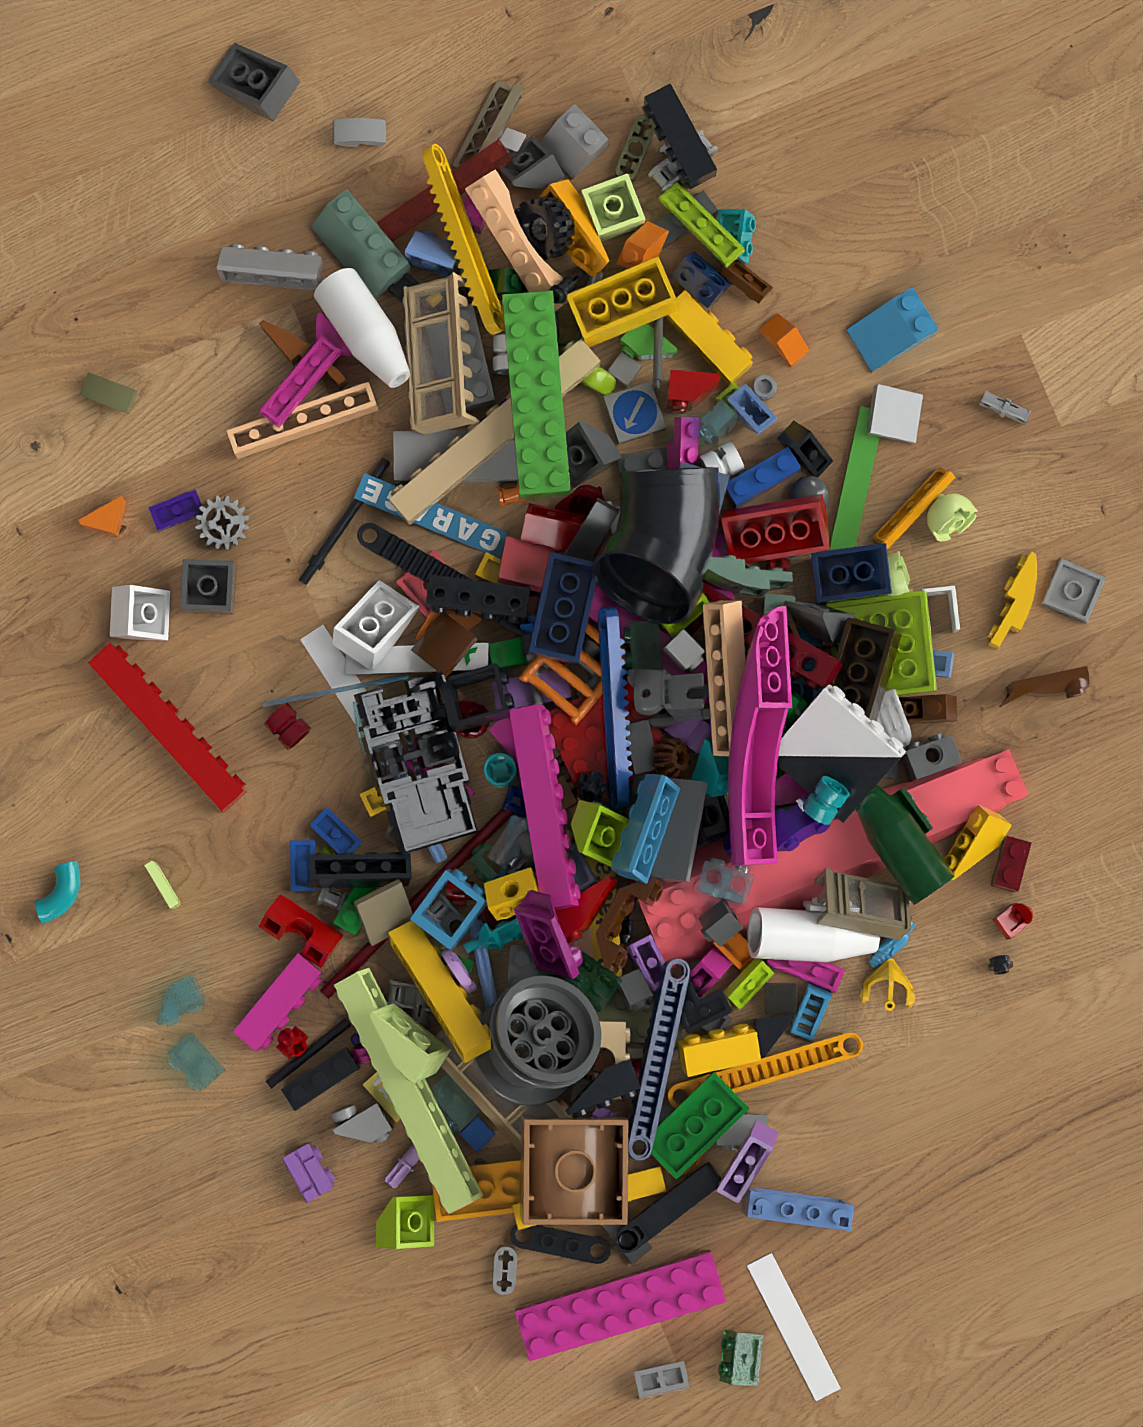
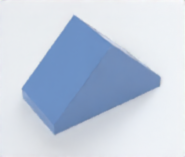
[727,383,777,435]

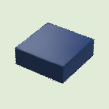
[460,1116,495,1152]

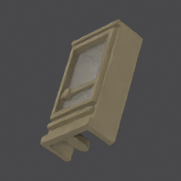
[815,868,913,940]

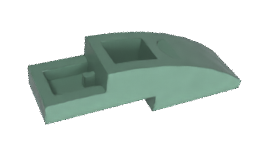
[704,555,793,597]

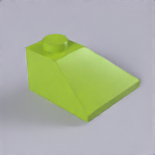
[376,1195,434,1249]

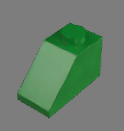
[333,887,377,936]

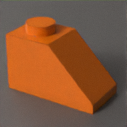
[617,221,669,269]

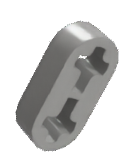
[493,1246,517,1295]

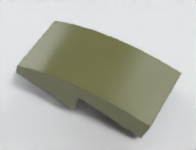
[80,372,137,414]

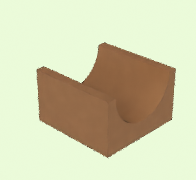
[520,1115,628,1225]

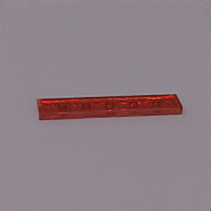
[377,139,513,243]

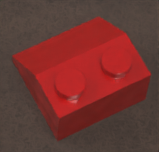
[666,369,721,414]

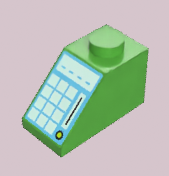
[620,323,678,360]

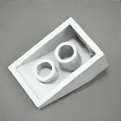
[332,580,419,671]

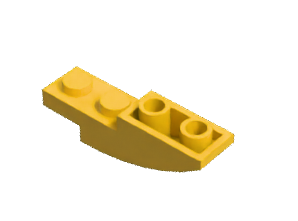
[987,551,1037,650]

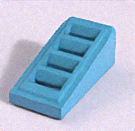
[789,983,832,1042]

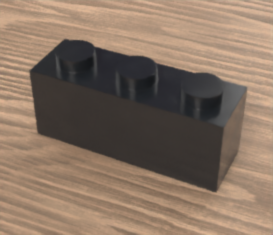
[281,1047,361,1111]

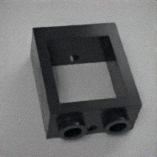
[441,663,515,733]

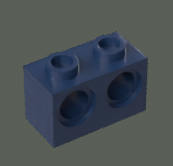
[671,251,732,308]

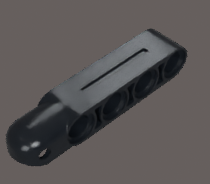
[614,1162,721,1253]

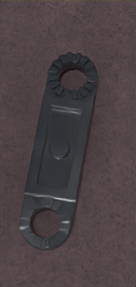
[510,1224,611,1264]

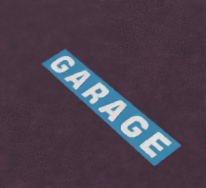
[354,473,509,558]

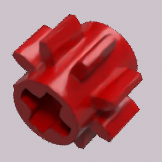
[447,876,474,906]
[276,1026,308,1059]

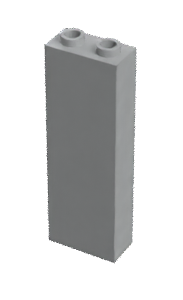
[393,430,518,485]

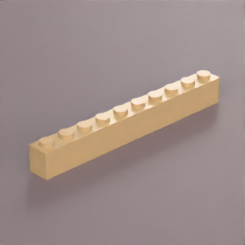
[389,339,601,525]

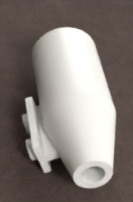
[314,268,410,388]
[747,897,880,962]

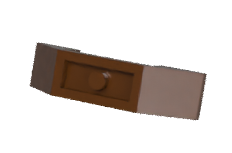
[595,877,664,974]

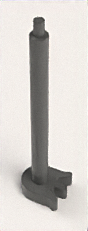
[653,317,663,389]

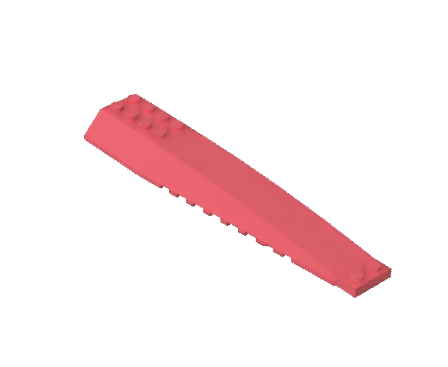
[629,749,1029,969]

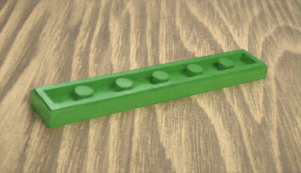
[829,406,879,550]

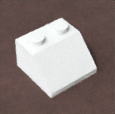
[110,585,170,641]

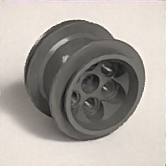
[474,976,602,1106]

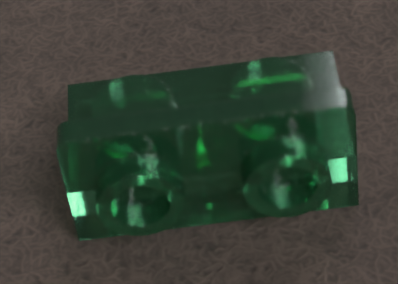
[560,951,622,1012]
[718,1330,764,1386]

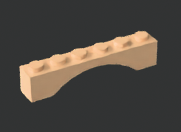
[465,169,572,310]

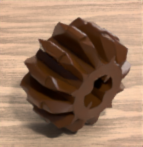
[650,738,691,779]

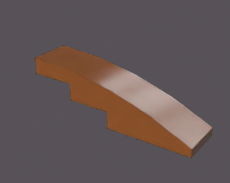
[259,320,348,390]

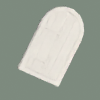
[877,689,912,750]

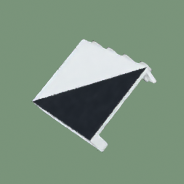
[777,684,906,823]

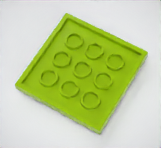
[827,590,937,696]

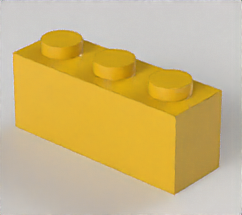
[677,1024,761,1077]

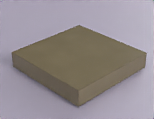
[354,879,413,946]

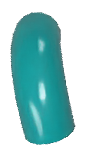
[35,861,81,924]

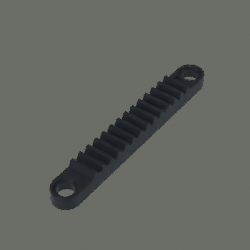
[357,523,531,636]

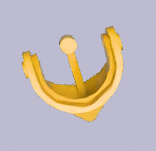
[860,958,915,1011]

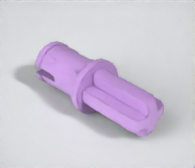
[384,1144,419,1188]

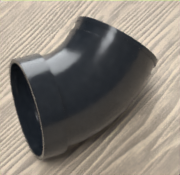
[592,467,720,624]

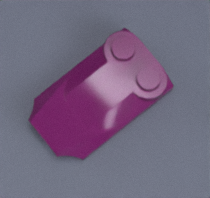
[513,890,583,980]

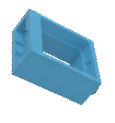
[410,868,487,950]

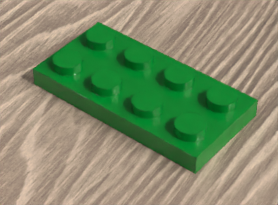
[641,1071,750,1180]

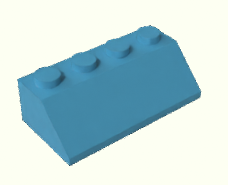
[612,774,681,884]

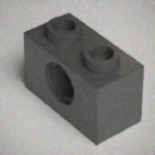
[901,733,962,782]

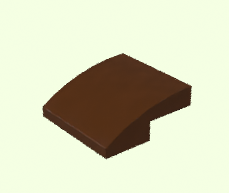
[411,613,478,678]

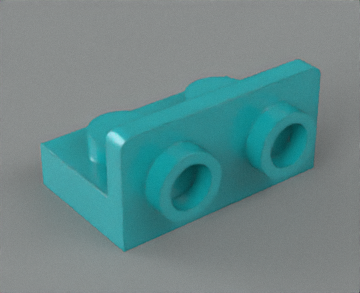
[712,209,756,264]

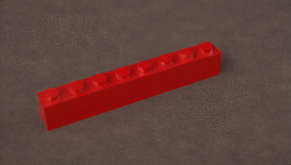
[88,643,247,813]

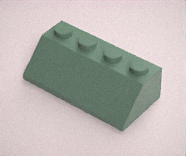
[311,189,412,300]

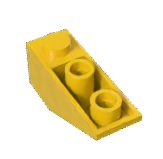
[944,805,1012,880]

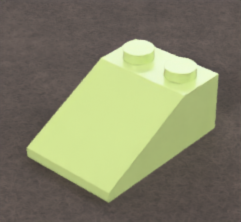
[369,1003,451,1083]

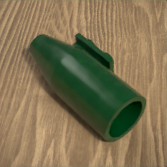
[856,785,955,905]

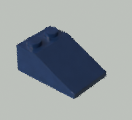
[811,543,892,605]

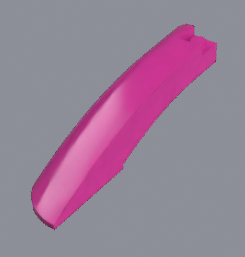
[728,606,792,866]

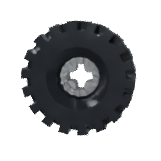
[514,196,575,260]

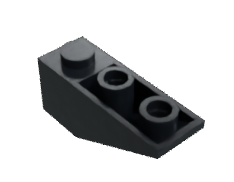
[565,1059,640,1118]

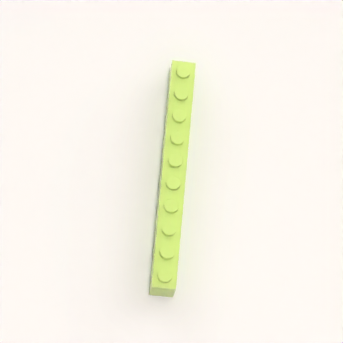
[334,968,484,1214]

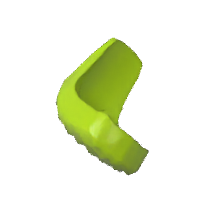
[581,367,616,396]

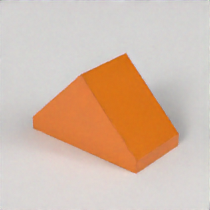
[759,314,810,367]
[78,495,128,537]

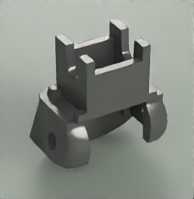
[627,669,711,728]

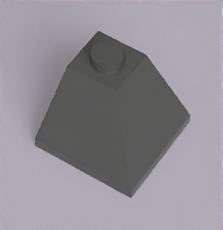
[493,136,565,190]
[565,421,622,488]
[784,601,854,647]

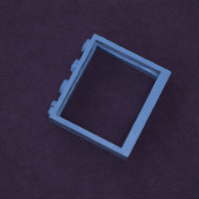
[742,1187,854,1231]

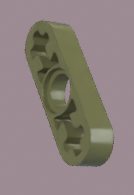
[615,114,656,182]

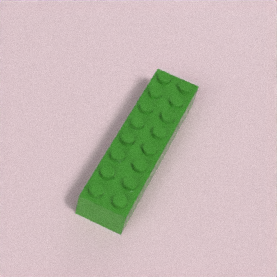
[502,291,571,499]

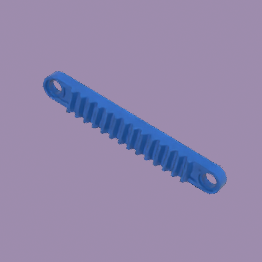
[598,606,633,809]

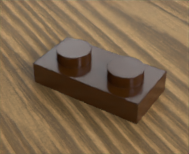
[720,260,773,304]

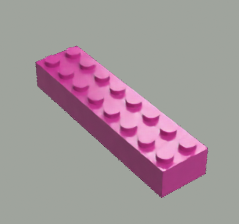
[515,1250,726,1362]

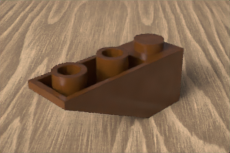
[898,694,957,724]

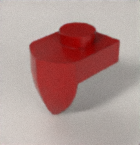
[992,903,1033,940]

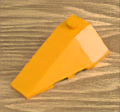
[539,179,609,277]

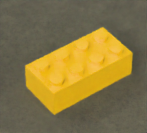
[567,256,680,348]

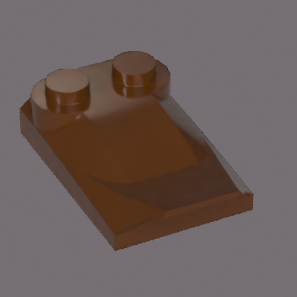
[999,666,1090,707]

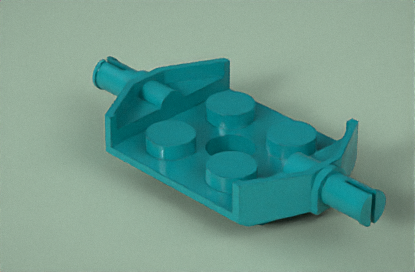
[463,918,524,953]

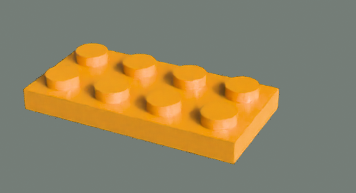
[432,1160,521,1222]

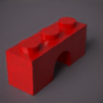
[258,894,343,968]

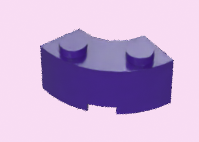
[775,796,836,851]

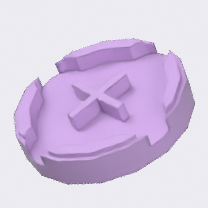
[441,948,477,994]

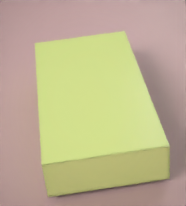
[144,861,181,909]

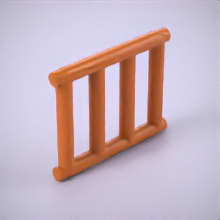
[519,622,633,725]

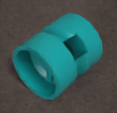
[484,753,517,788]
[802,776,850,825]

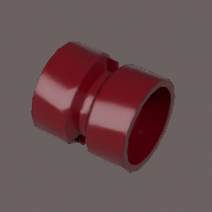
[264,703,311,750]

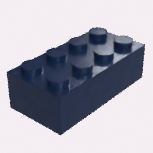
[527,552,596,665]

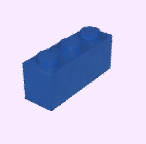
[725,447,801,509]

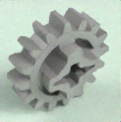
[194,496,249,549]

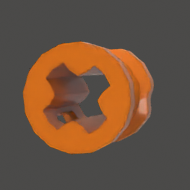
[496,482,525,508]

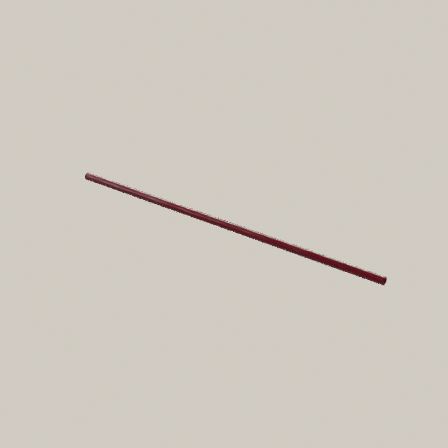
[320,565,748,999]

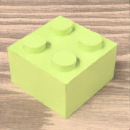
[581,174,645,242]

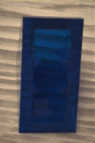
[501,784,527,818]

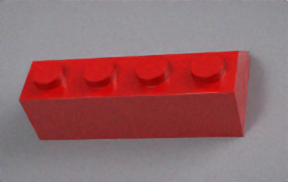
[721,494,830,564]

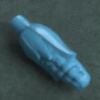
[869,923,916,967]

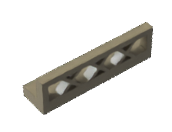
[452,80,524,180]

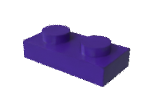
[149,490,202,532]

